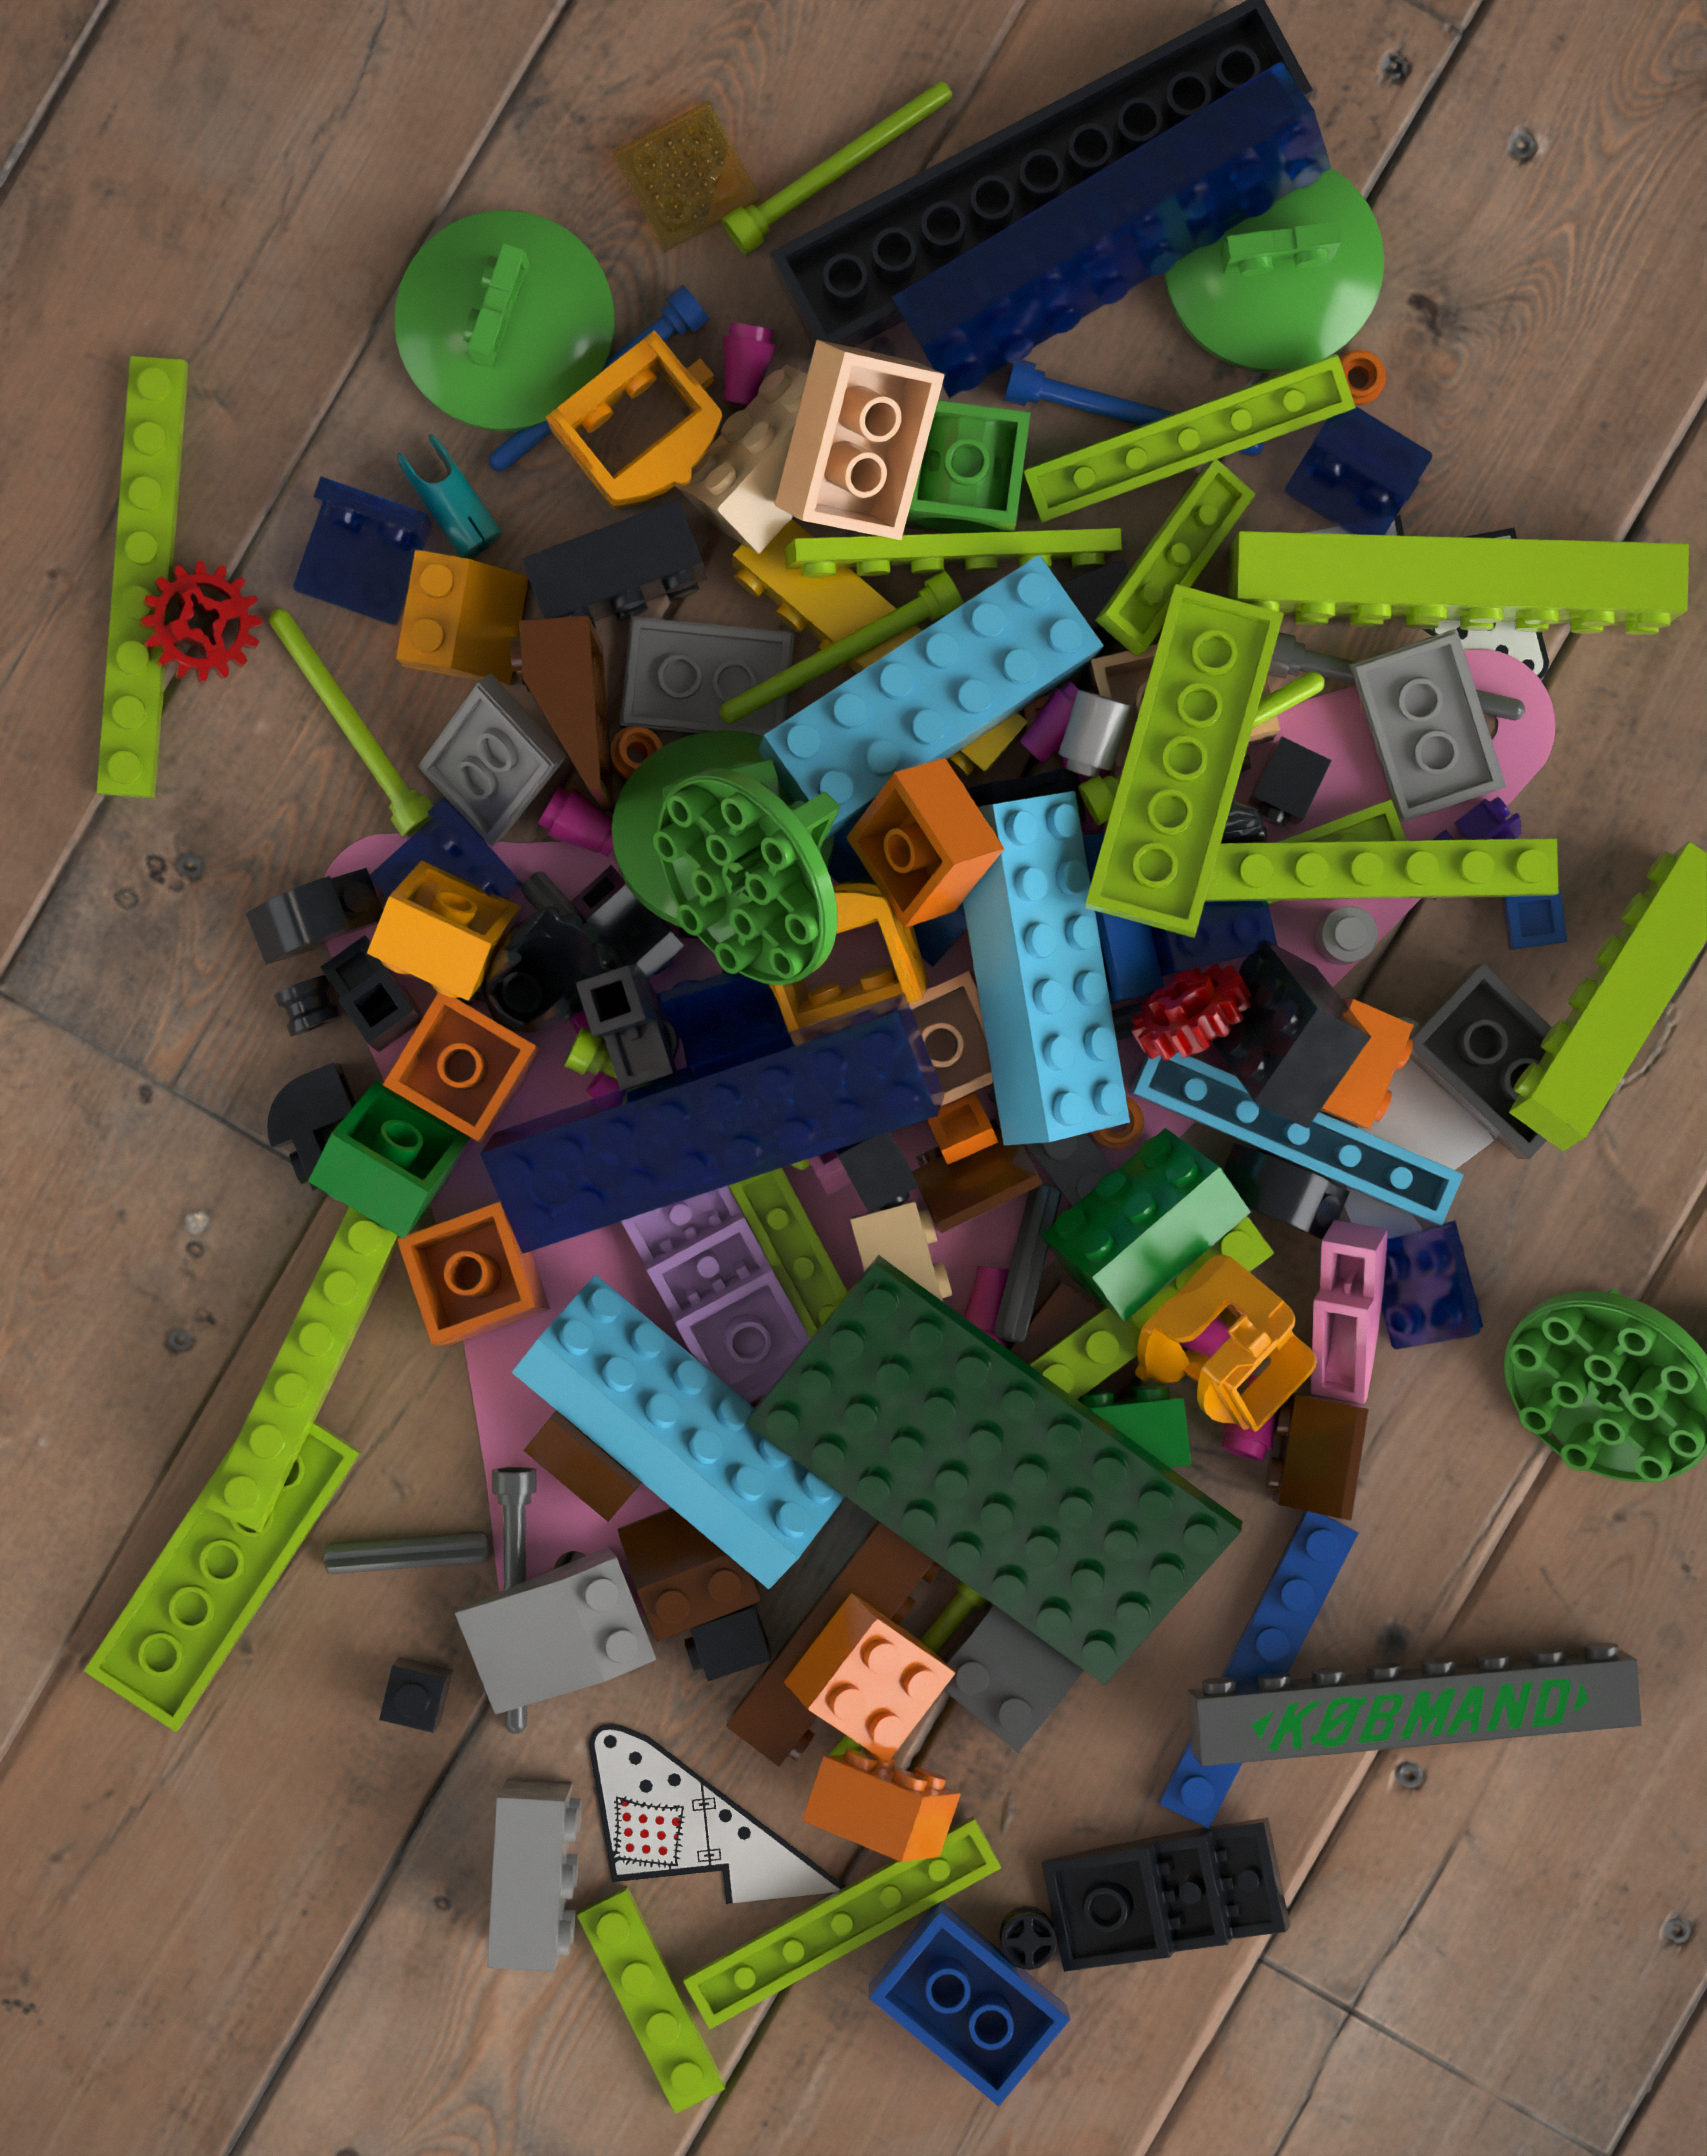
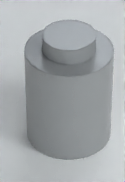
[1058,689,1132,778]
[1314,906,1378,965]

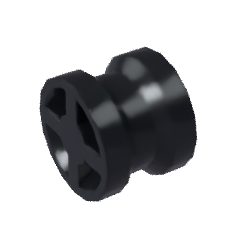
[274,975,342,1037]
[999,1906,1057,1970]

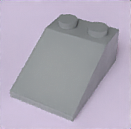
[454,1547,657,1715]

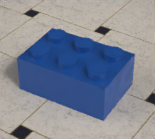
[869,1901,1070,2107]

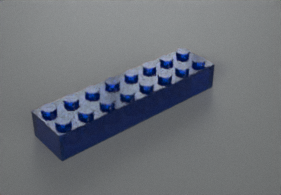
[892,61,1332,398]
[480,993,945,1254]

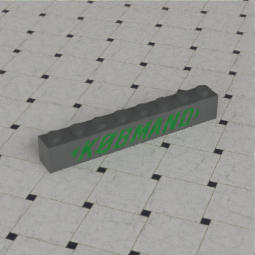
[1187,1643,1642,1766]

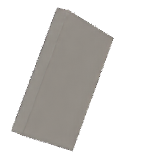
[620,616,795,736]
[1349,629,1506,822]
[418,673,567,846]

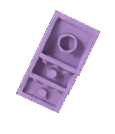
[617,1160,810,1403]

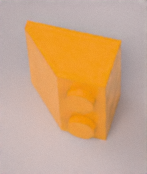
[396,550,530,686]
[367,860,521,1001]

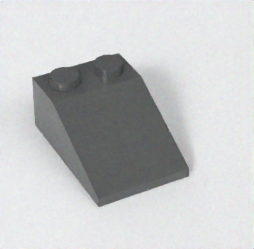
[942,1603,1084,1753]

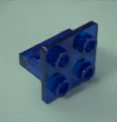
[1284,406,1432,535]
[1381,1220,1484,1349]

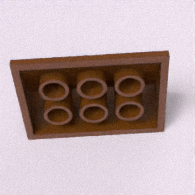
[510,616,615,811]

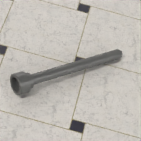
[1267,632,1525,721]
[492,1467,536,1734]

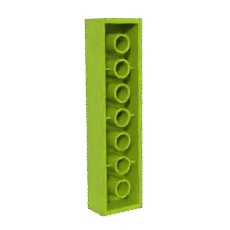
[1227,531,1689,635]

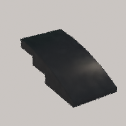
[1042,1818,1290,1972]

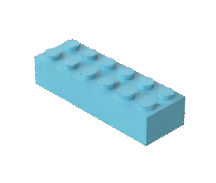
[758,555,1104,841]
[963,791,1130,1146]
[512,1274,845,1589]

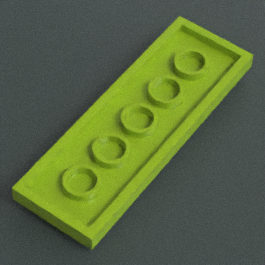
[1085,584,1284,938]
[84,1421,362,1732]

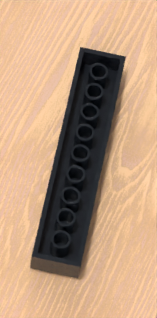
[770,0,1313,348]

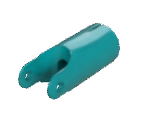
[397,434,503,559]

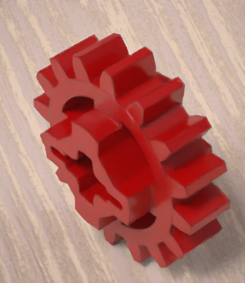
[139,561,262,683]
[1131,964,1251,1061]

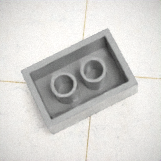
[487,1779,582,1972]

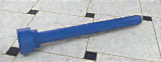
[489,285,710,472]
[1003,358,1263,456]

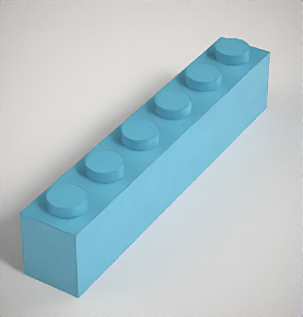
[1129,1052,1464,1226]

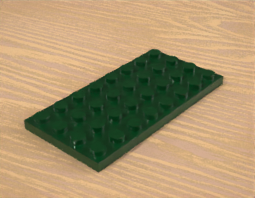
[746,1255,1243,1685]

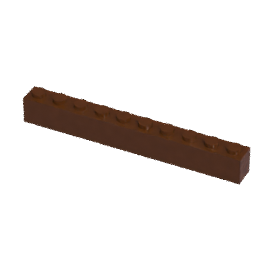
[726,1280,1100,1767]

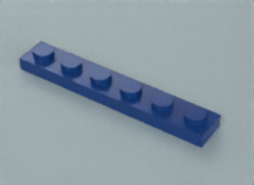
[1158,1511,1359,1829]

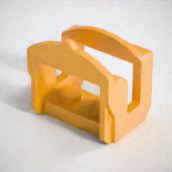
[545,330,722,510]
[759,881,930,1039]
[1135,1255,1317,1432]

